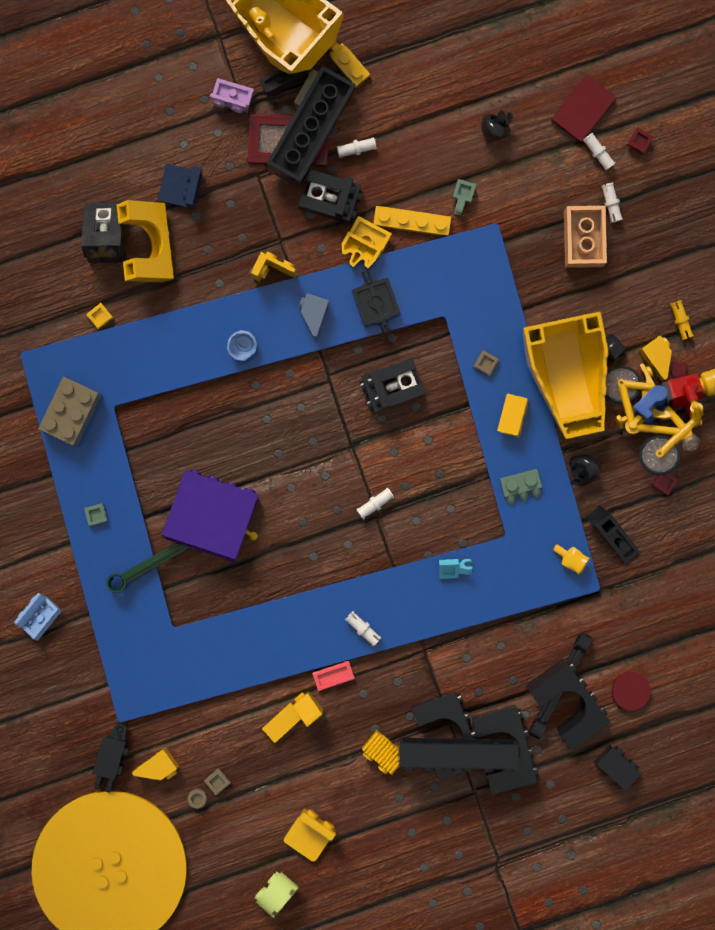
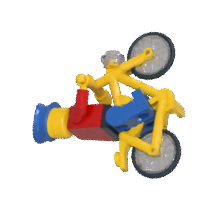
[605,364,715,475]

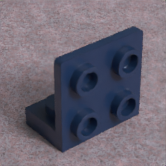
[158,164,203,209]

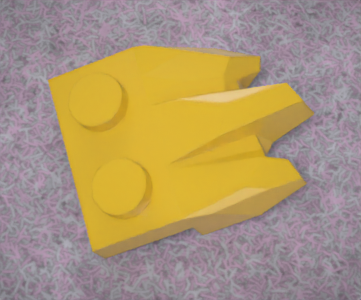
[342,216,392,268]

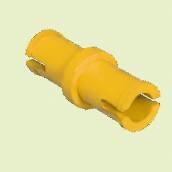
[670,300,694,340]

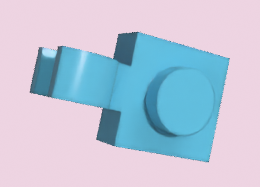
[439,559,472,579]

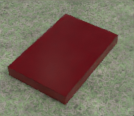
[551,74,616,143]

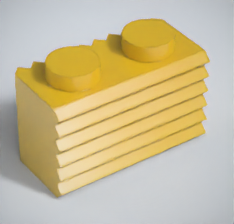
[362,730,399,775]

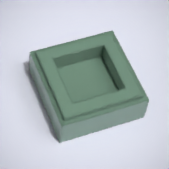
[84,503,108,527]

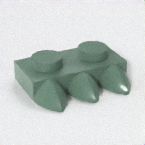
[499,469,542,506]

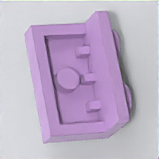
[210,78,254,113]

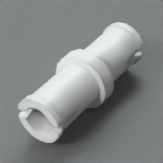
[583,133,615,170]
[337,137,377,158]
[601,183,623,223]
[356,488,394,519]
[345,611,381,646]

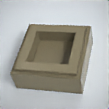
[473,350,499,376]
[204,768,231,795]

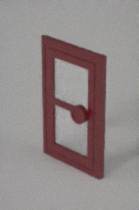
[248,114,328,166]

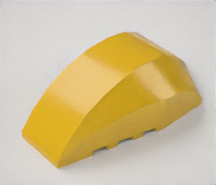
[225,0,344,74]
[523,312,608,439]

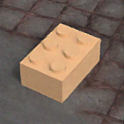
[564,206,607,268]

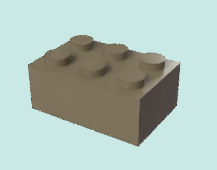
[38,376,102,446]

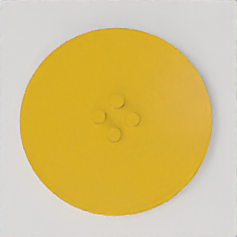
[32,791,187,930]

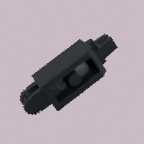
[92,723,130,793]

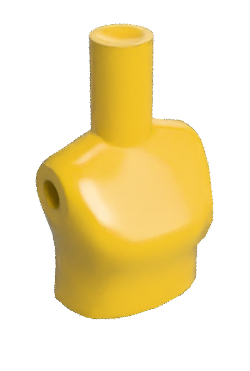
[249,7,275,41]
[553,544,590,575]

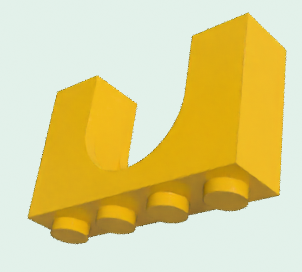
[116,200,174,282]

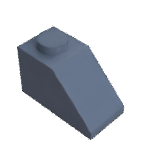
[299,293,329,339]

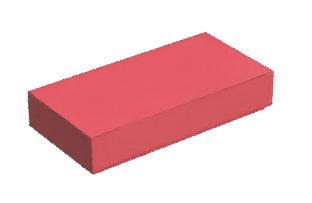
[312,660,355,691]

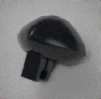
[481,110,514,140]
[569,455,601,486]

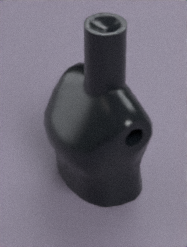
[605,334,626,362]

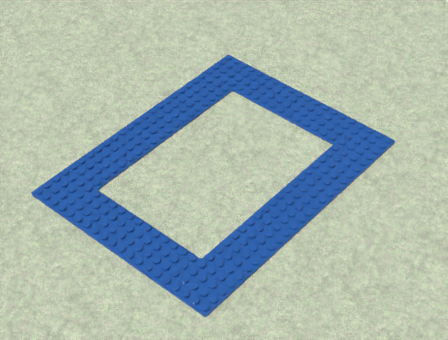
[21,223,600,722]

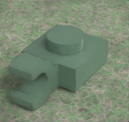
[452,179,476,216]

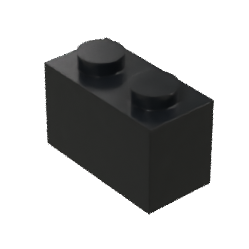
[594,744,641,791]

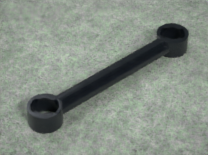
[528,631,592,740]

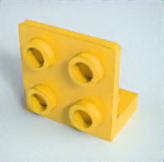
[251,252,297,282]

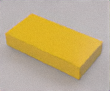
[262,702,301,743]

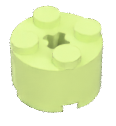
[255,872,299,918]

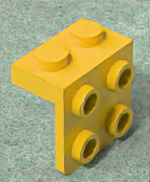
[284,808,336,861]

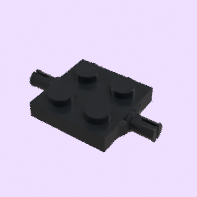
[352,270,401,334]

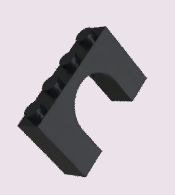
[525,658,610,750]
[411,690,477,781]
[471,705,539,794]

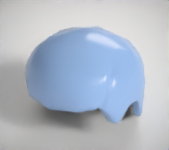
[227,330,257,361]

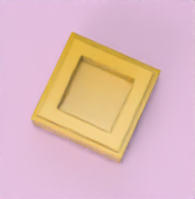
[86,303,113,330]

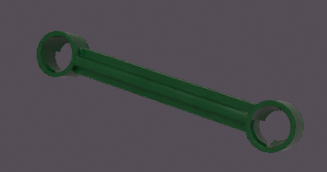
[106,543,190,593]

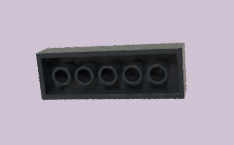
[266,66,356,188]
[398,737,519,772]

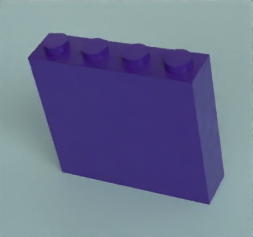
[162,470,258,563]

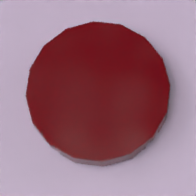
[612,672,651,711]

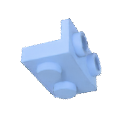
[14,593,62,641]

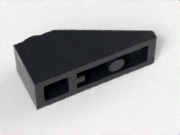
[586,506,639,564]

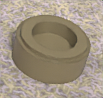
[187,788,207,809]

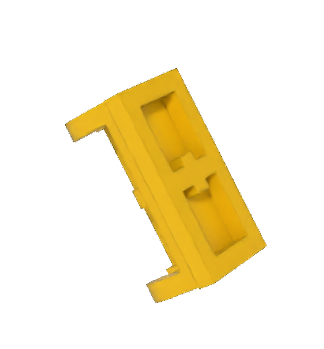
[497,394,529,438]

